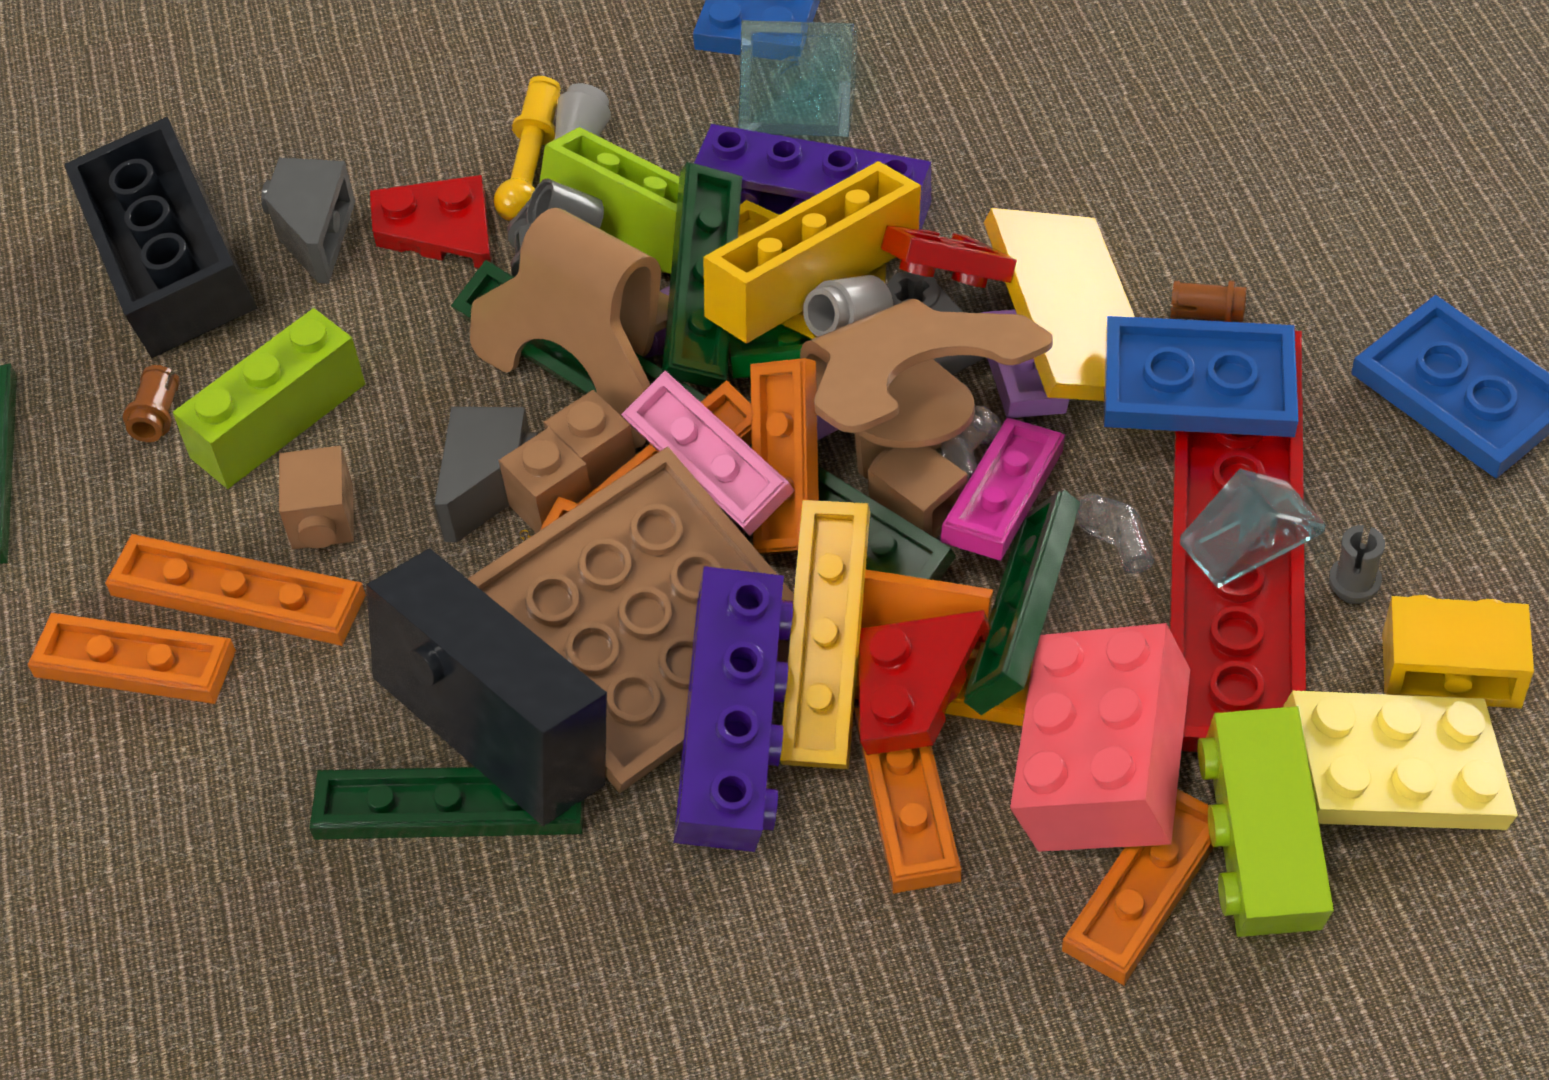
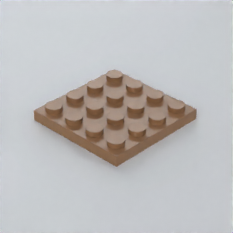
[468,446,794,794]

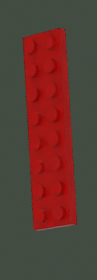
[1169,331,1306,752]

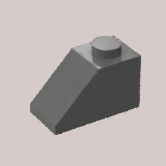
[261,157,355,284]
[434,406,539,542]

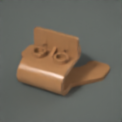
[470,208,669,448]
[800,299,1053,479]

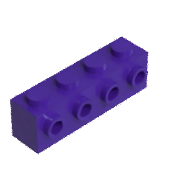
[694,124,931,229]
[673,566,793,852]

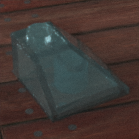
[738,20,858,137]

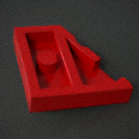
[370,175,492,269]
[881,225,1017,288]
[859,610,990,755]

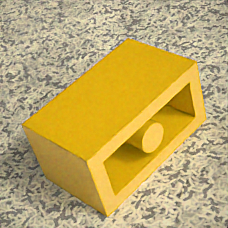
[1382,595,1534,709]

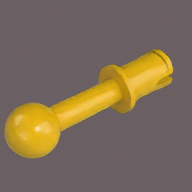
[494,76,561,221]

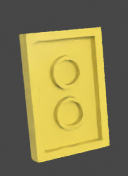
[1284,691,1518,830]

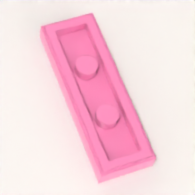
[621,371,795,536]

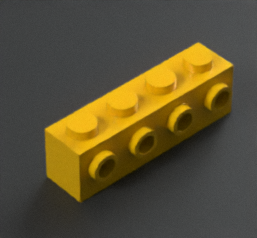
[703,161,921,344]

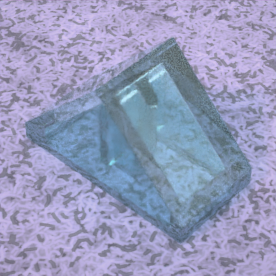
[1180,469,1326,588]

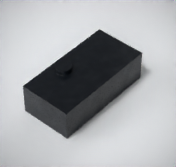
[63,117,258,358]
[366,548,607,827]

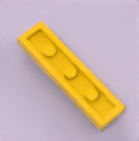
[780,500,870,769]

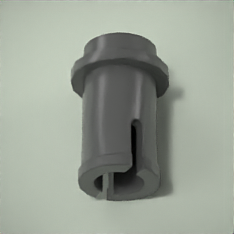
[1329,525,1385,604]

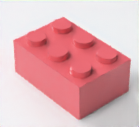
[1010,623,1190,852]

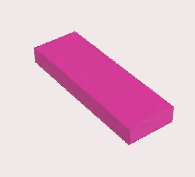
[940,418,1065,561]

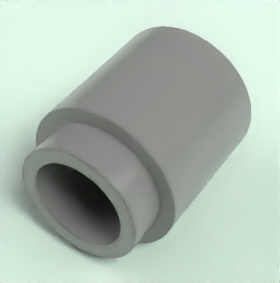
[803,275,893,337]

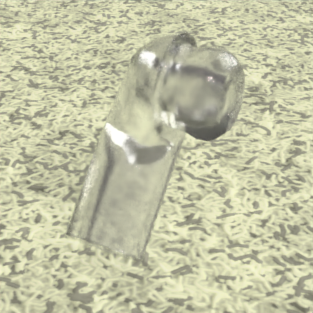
[941,406,1001,483]
[1076,493,1154,574]

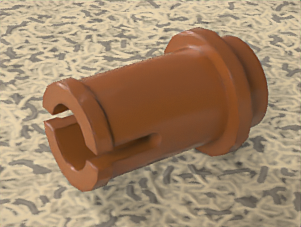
[1171,280,1247,323]
[122,365,180,442]

